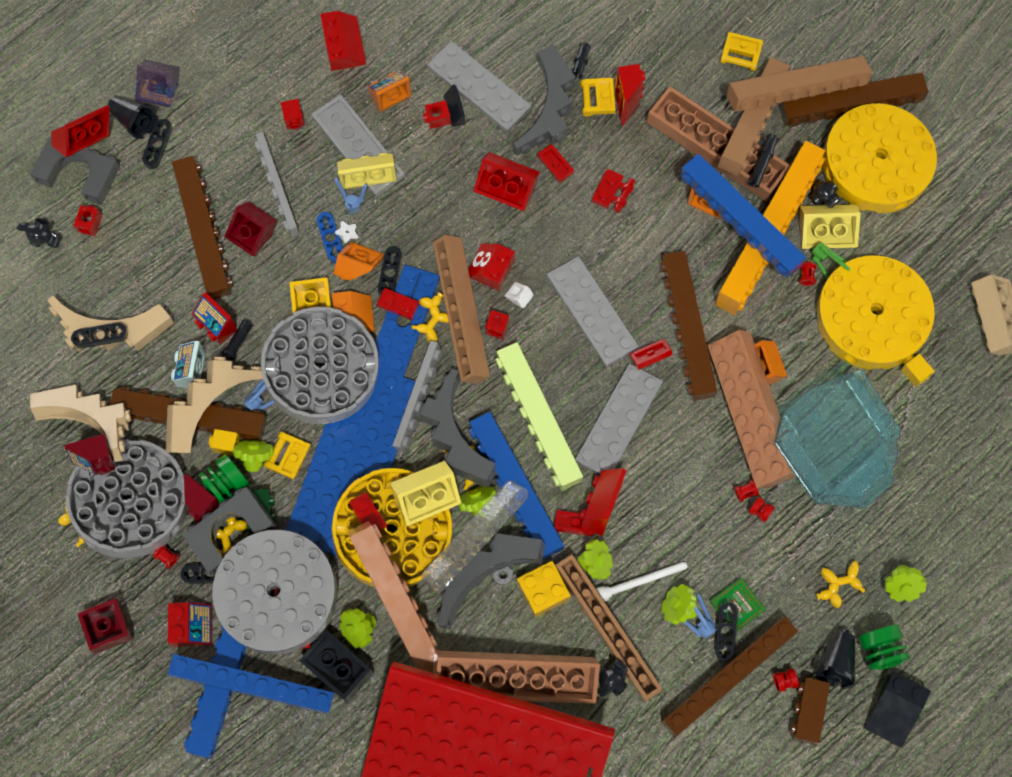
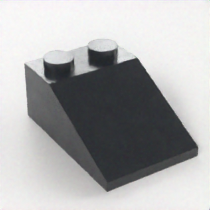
[299,630,374,704]
[864,671,931,748]

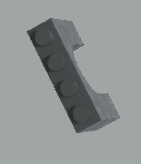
[30,137,120,205]
[182,487,278,576]

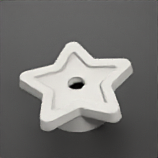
[335,221,358,243]

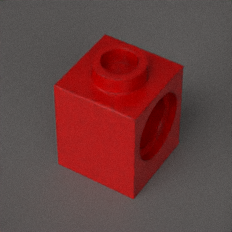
[280,99,305,130]
[422,100,451,129]
[73,205,102,237]
[485,310,509,340]

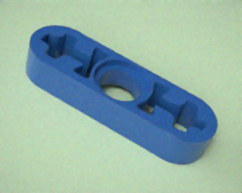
[317,212,343,264]

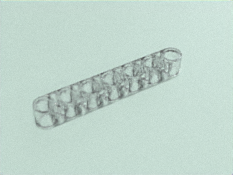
[421,481,528,592]

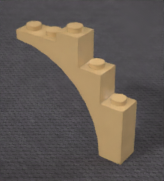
[47,296,174,352]
[166,357,263,453]
[30,385,132,462]

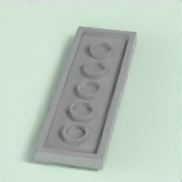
[427,41,532,133]
[311,95,405,197]
[547,256,639,367]
[575,363,663,475]

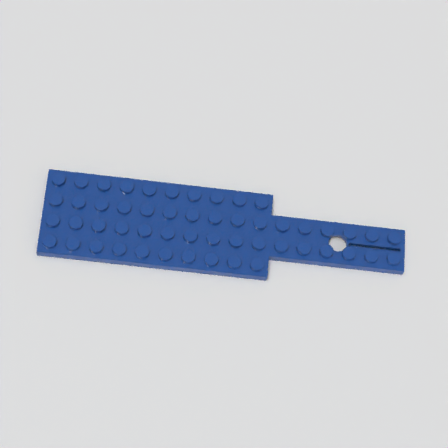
[286,265,440,557]

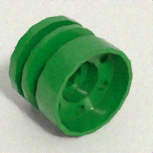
[198,454,250,503]
[858,624,911,671]

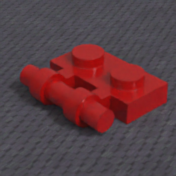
[591,168,636,213]

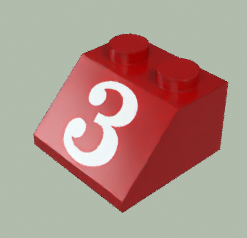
[468,244,515,291]

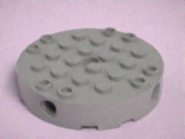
[261,307,378,424]
[65,439,188,559]
[212,530,337,655]

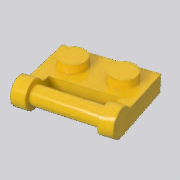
[720,32,763,71]
[580,78,616,117]
[263,432,311,481]

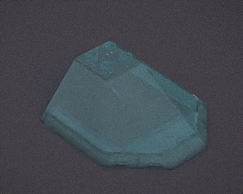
[774,368,901,508]

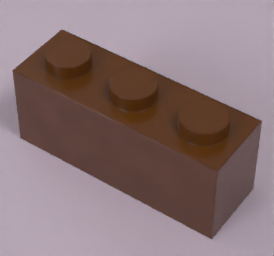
[790,677,830,746]

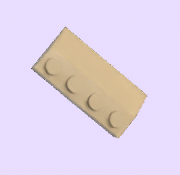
[972,274,1012,355]

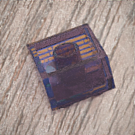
[135,59,180,108]

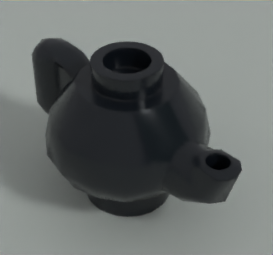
[810,179,841,208]
[16,218,61,248]
[597,659,628,697]

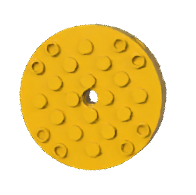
[822,103,937,213]
[816,256,935,370]
[332,468,452,588]

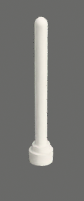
[596,562,687,602]

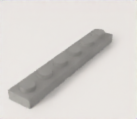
[255,132,299,237]
[392,341,442,454]

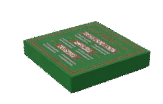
[710,578,766,632]

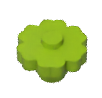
[233,440,274,472]
[459,486,498,520]
[577,539,613,580]
[885,565,927,602]
[661,584,699,625]
[339,608,376,649]

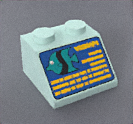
[171,341,206,388]

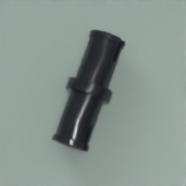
[572,42,591,79]

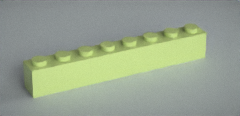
[495,342,583,491]

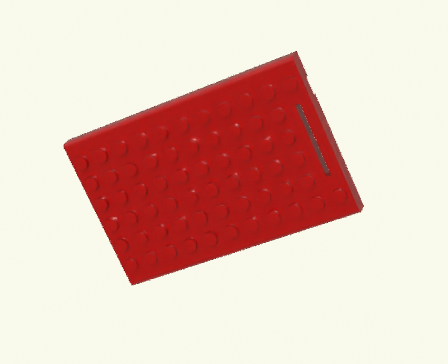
[361,661,615,777]

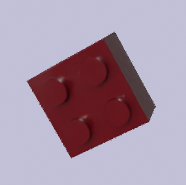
[77,598,133,654]

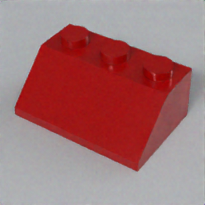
[320,10,366,71]
[614,64,645,125]
[51,105,109,157]
[473,152,540,211]
[579,468,627,536]

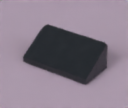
[443,84,465,127]

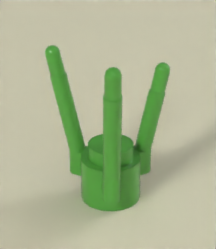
[811,242,850,280]

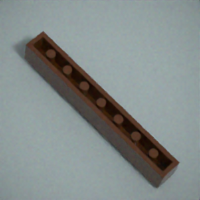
[779,72,929,127]
[172,156,233,300]
[659,251,717,401]
[109,387,267,441]
[661,616,798,738]

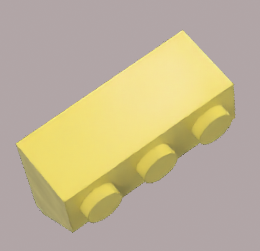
[337,153,397,189]
[799,205,861,249]
[390,461,461,526]

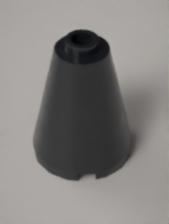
[108,95,158,139]
[814,630,855,689]

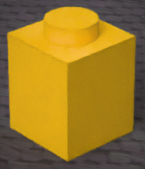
[901,354,934,387]
[209,429,240,456]

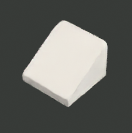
[505,282,533,308]

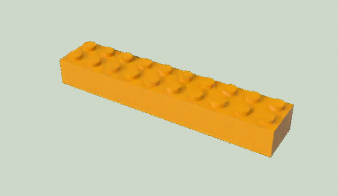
[715,141,826,316]

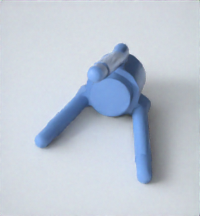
[334,178,367,214]
[243,379,274,412]
[684,594,717,639]

